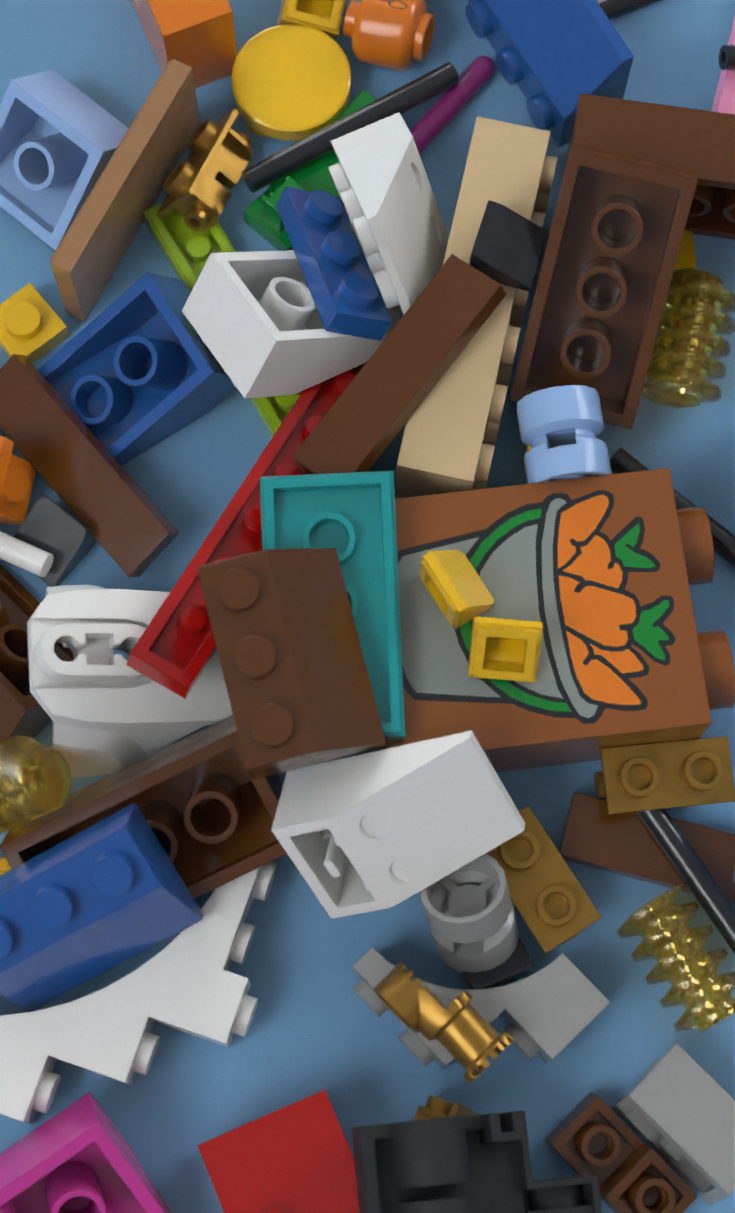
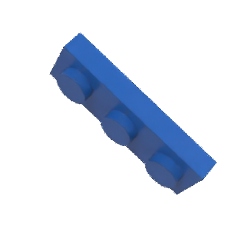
[276,186,392,341]

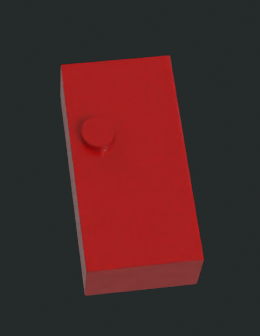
[197,1089,359,1213]

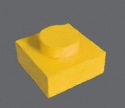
[0,283,70,364]

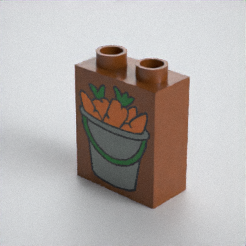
[383,468,735,772]

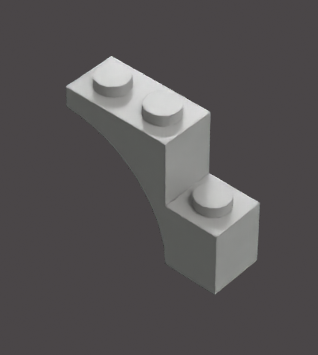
[352,947,610,1070]

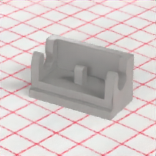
[612,1043,735,1205]

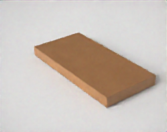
[50,59,200,322]

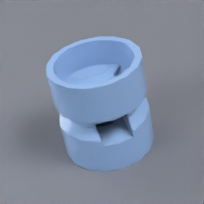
[516,385,612,484]

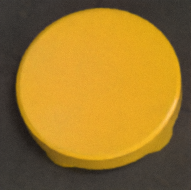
[232,24,351,141]

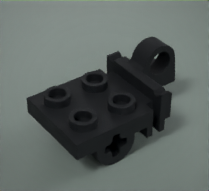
[352,1111,602,1213]

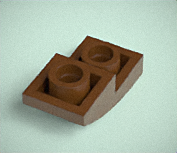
[544,1092,698,1213]

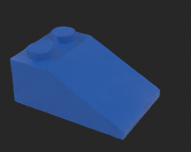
[38,272,236,466]

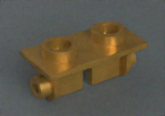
[156,108,253,232]
[594,736,735,815]
[486,806,602,954]

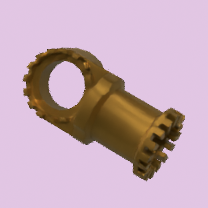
[373,962,514,1084]

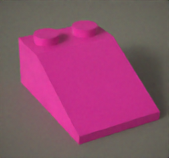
[0,1091,172,1213]

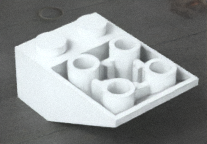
[328,112,449,315]
[271,730,526,919]

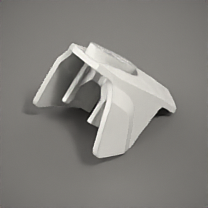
[27,585,233,779]

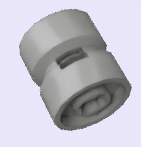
[420,853,520,973]

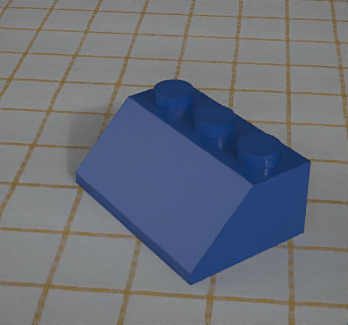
[465,0,634,147]
[0,802,204,1012]

